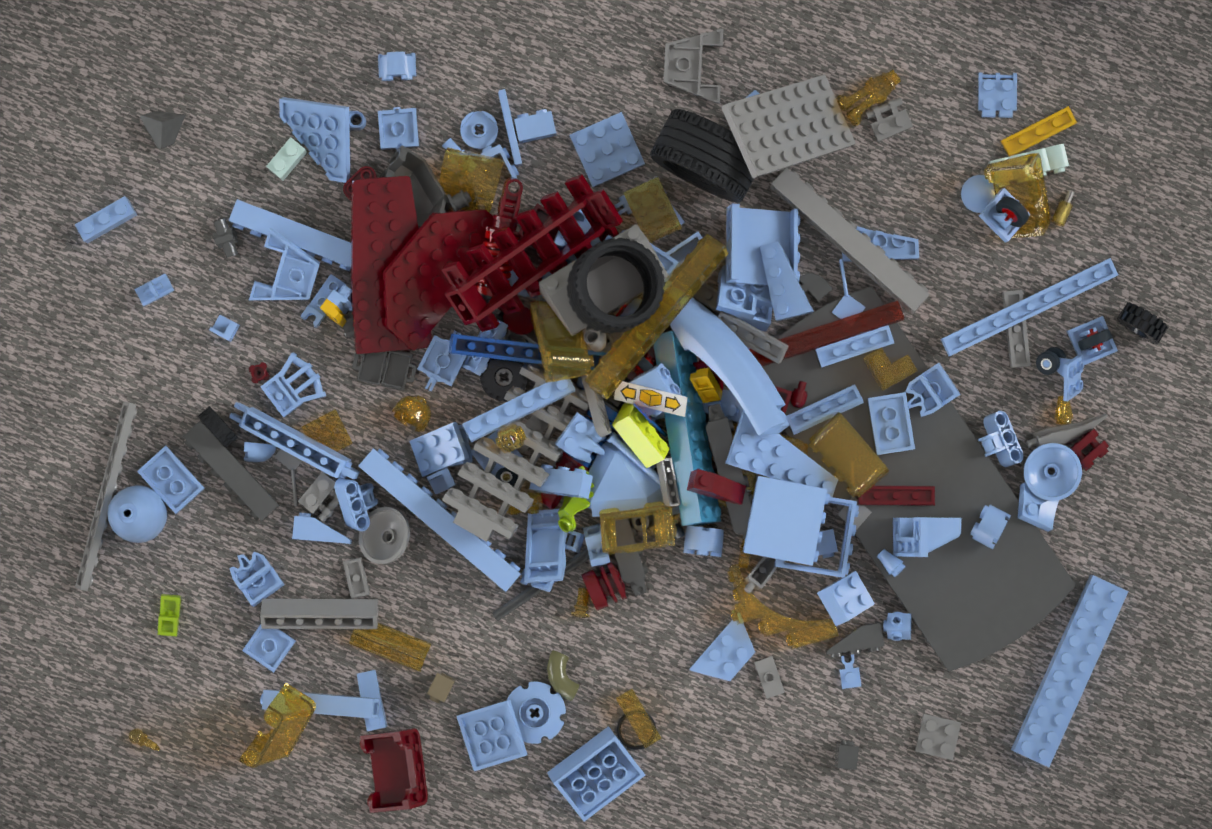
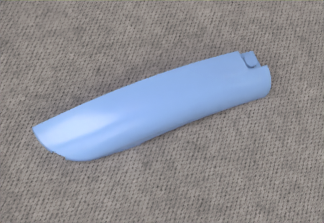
[660,284,789,436]

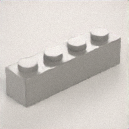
[656,458,680,509]

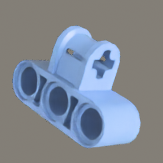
[978,411,1023,467]
[334,478,378,531]

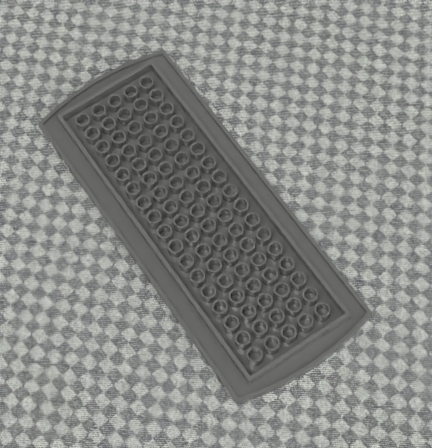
[757,286,1076,672]

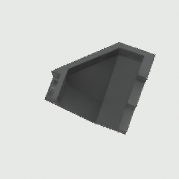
[379,145,451,229]

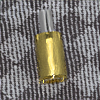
[1051,190,1074,227]

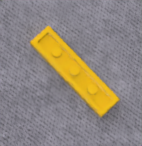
[1000,106,1077,157]

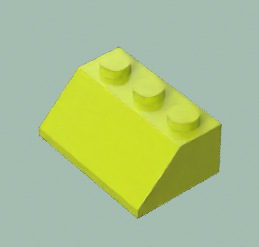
[612,403,669,468]

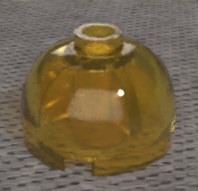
[392,396,431,432]

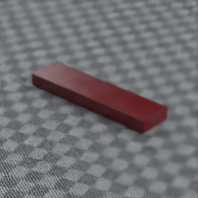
[857,485,935,506]

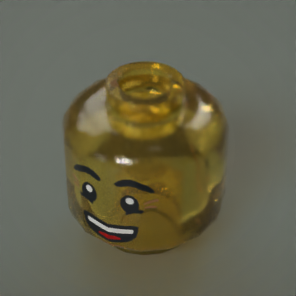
[495,424,526,452]

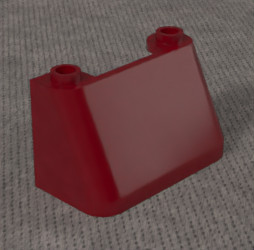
[360,728,428,813]

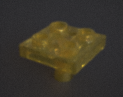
[301,409,354,452]

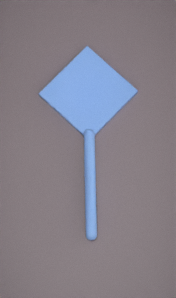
[832,259,866,327]

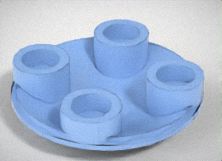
[961,175,999,213]

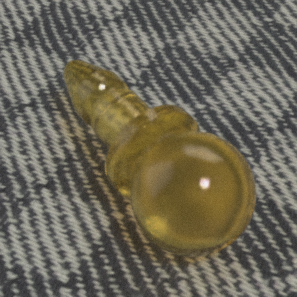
[129,728,160,751]

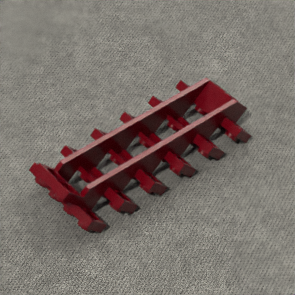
[442,174,623,332]

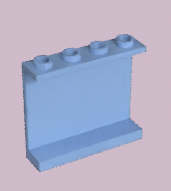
[725,203,800,286]
[743,476,830,566]

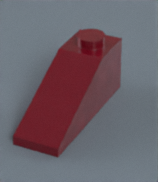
[687,469,746,505]

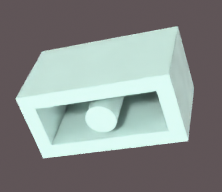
[266,137,307,181]

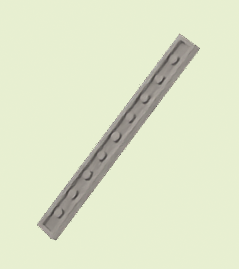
[75,401,137,591]

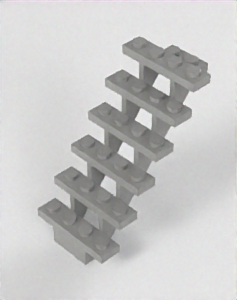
[442,363,589,542]

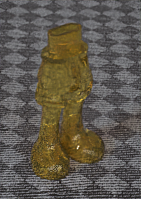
[836,69,901,127]

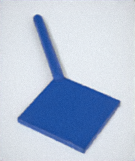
[633,401,667,437]

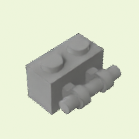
[298,472,339,522]

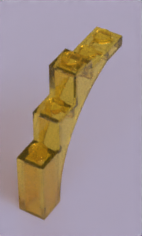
[727,564,839,650]

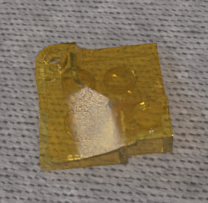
[439,147,504,213]

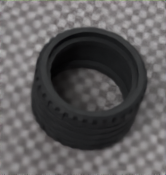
[567,238,665,334]

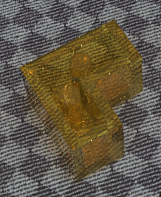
[863,347,918,391]

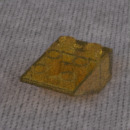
[623,177,682,243]

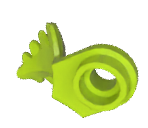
[558,466,594,533]

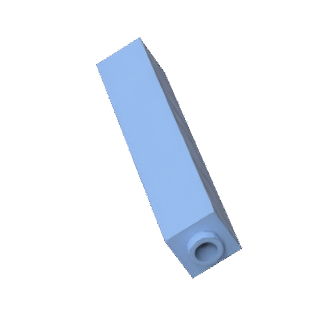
[260,689,380,718]

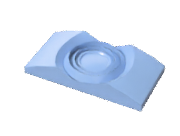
[524,509,568,583]

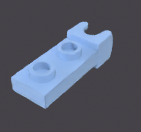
[301,274,347,328]

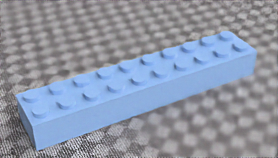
[359,448,521,592]
[1011,575,1129,767]

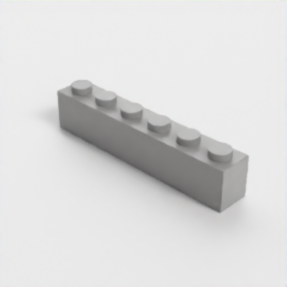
[260,599,379,629]

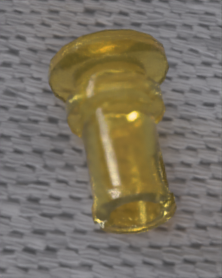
[571,588,590,618]

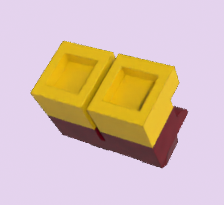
[690,358,724,403]

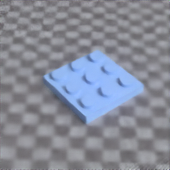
[569,112,645,187]
[457,699,528,771]

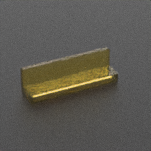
[349,623,431,672]

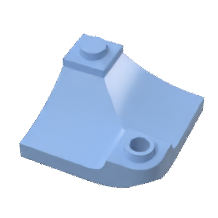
[716,265,773,332]

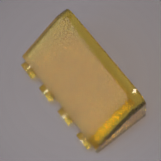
[809,412,889,498]

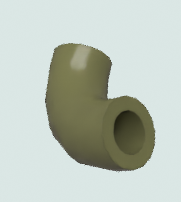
[547,650,579,701]

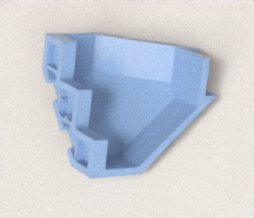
[587,434,663,517]

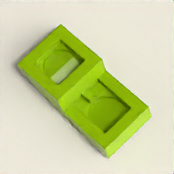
[157,594,181,637]

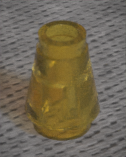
[1054,396,1073,425]

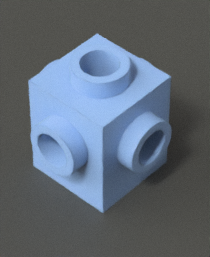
[883,612,912,641]

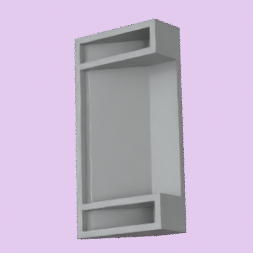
[539,224,669,336]

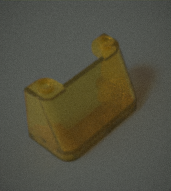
[984,153,1050,239]
[529,300,594,383]
[239,683,316,768]

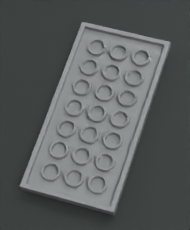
[721,75,856,179]

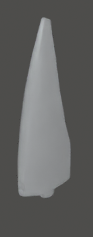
[1026,414,1108,448]
[744,556,777,594]

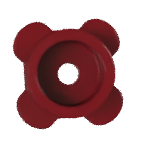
[249,362,270,384]

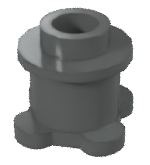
[447,189,472,211]
[632,510,657,531]

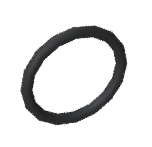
[617,710,656,750]

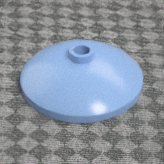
[1024,443,1082,501]

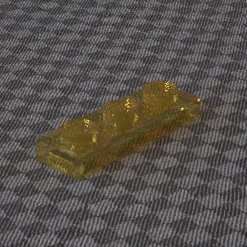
[615,689,662,748]

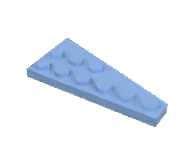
[726,410,838,497]

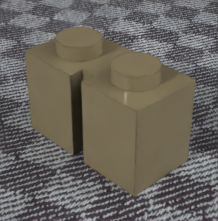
[427,672,456,704]

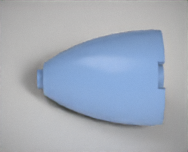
[108,485,167,543]

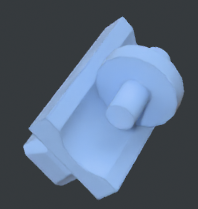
[134,274,175,306]

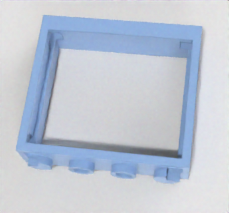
[774,497,859,578]

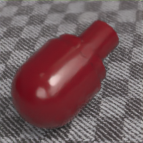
[790,381,807,408]

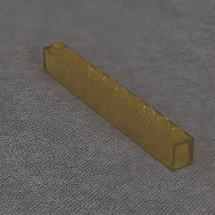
[585,234,729,400]

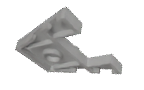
[663,29,723,104]

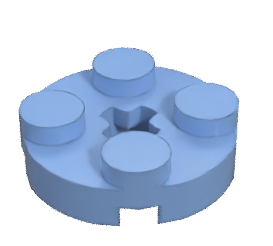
[460,111,498,150]

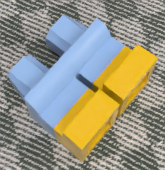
[320,285,352,327]

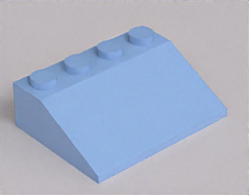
[547,726,645,821]

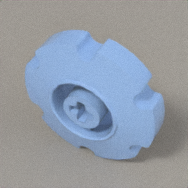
[507,681,566,744]

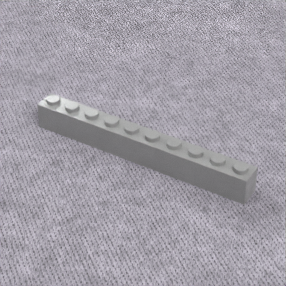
[770,168,930,315]

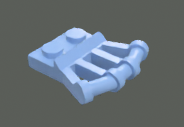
[260,352,326,417]

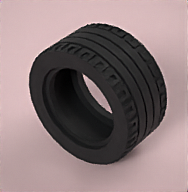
[650,109,754,203]

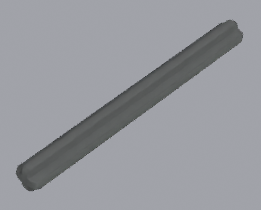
[492,549,590,621]

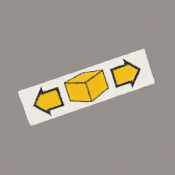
[614,380,688,417]

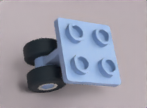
[1036,347,1084,401]

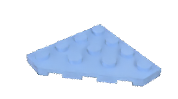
[279,97,350,183]

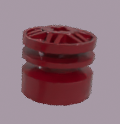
[581,562,627,611]

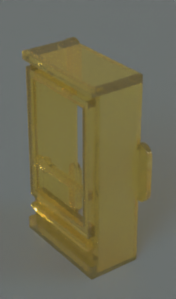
[599,501,675,555]

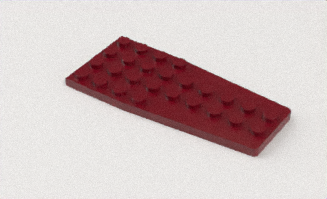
[351,176,432,354]

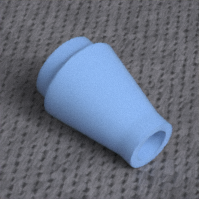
[877,549,906,577]

